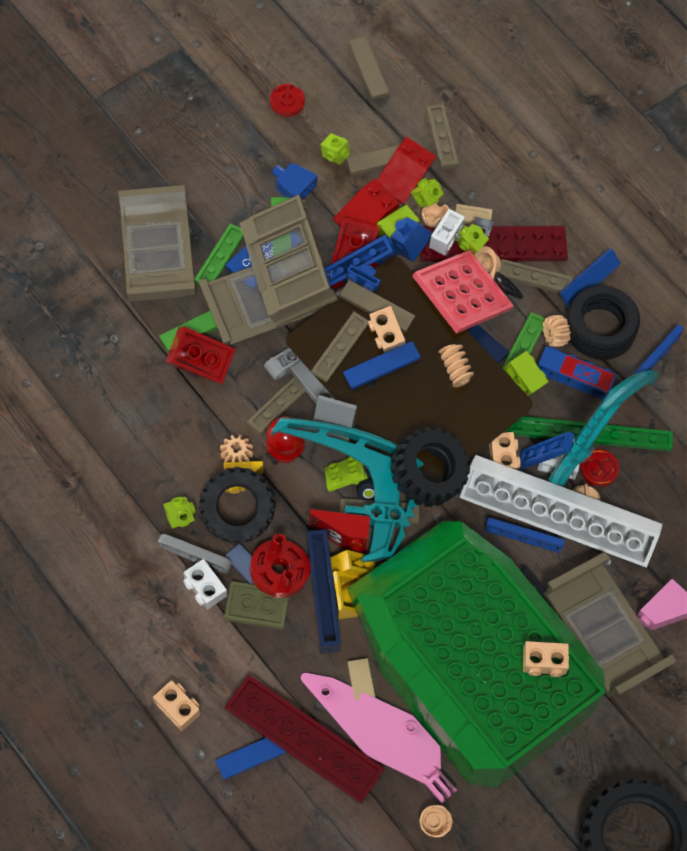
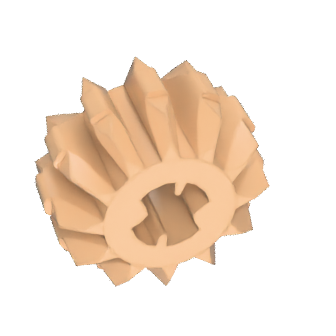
[542,315,571,347]
[220,435,253,463]

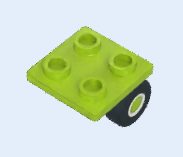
[324,457,375,501]

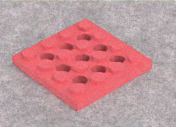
[412,250,514,334]

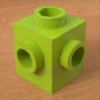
[320,133,350,165]
[410,178,444,207]
[456,223,489,254]
[163,497,196,529]

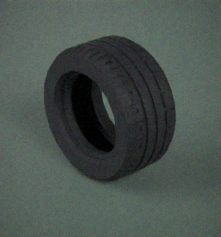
[567,285,640,360]

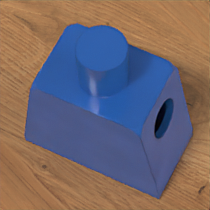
[272,163,318,200]
[391,217,433,262]

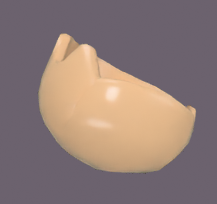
[421,203,449,228]
[419,805,453,838]

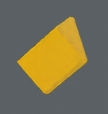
[333,571,362,619]

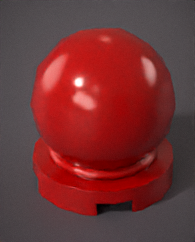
[266,416,305,463]

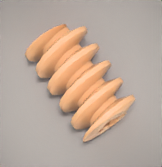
[439,344,474,387]

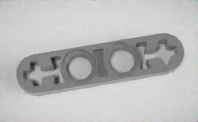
[157,534,232,573]

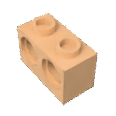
[368,306,406,353]
[489,432,520,470]
[523,641,569,677]
[153,680,200,732]

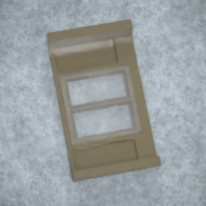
[118,185,195,302]
[240,195,338,327]
[198,250,325,346]
[543,552,677,698]

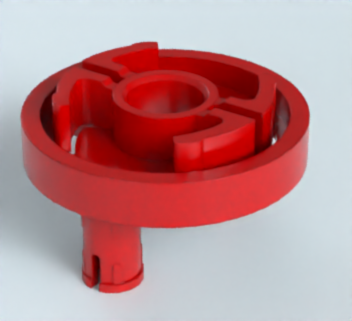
[249,533,310,598]

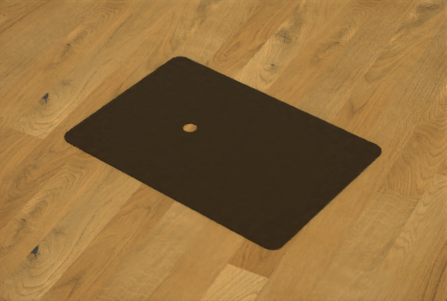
[286,256,532,483]

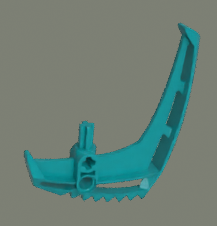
[548,370,658,487]
[271,418,424,563]

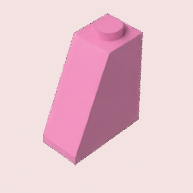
[637,579,687,630]

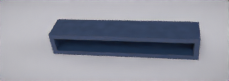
[306,529,341,654]

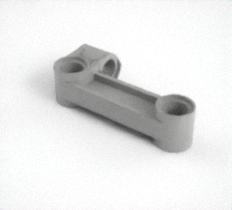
[264,348,335,405]

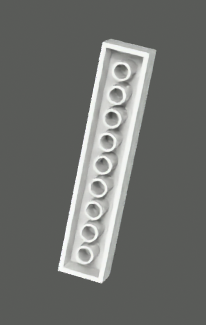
[460,455,662,568]

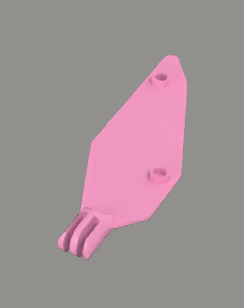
[301,673,457,803]

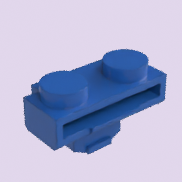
[346,264,381,292]

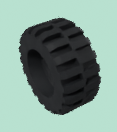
[390,427,470,507]
[199,467,276,543]

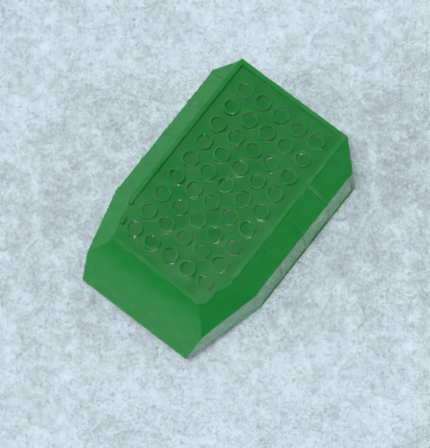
[347,521,606,788]

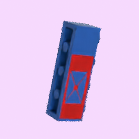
[324,235,399,290]
[538,346,617,400]

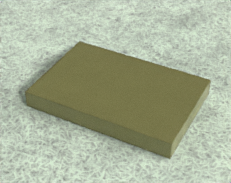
[224,581,290,631]

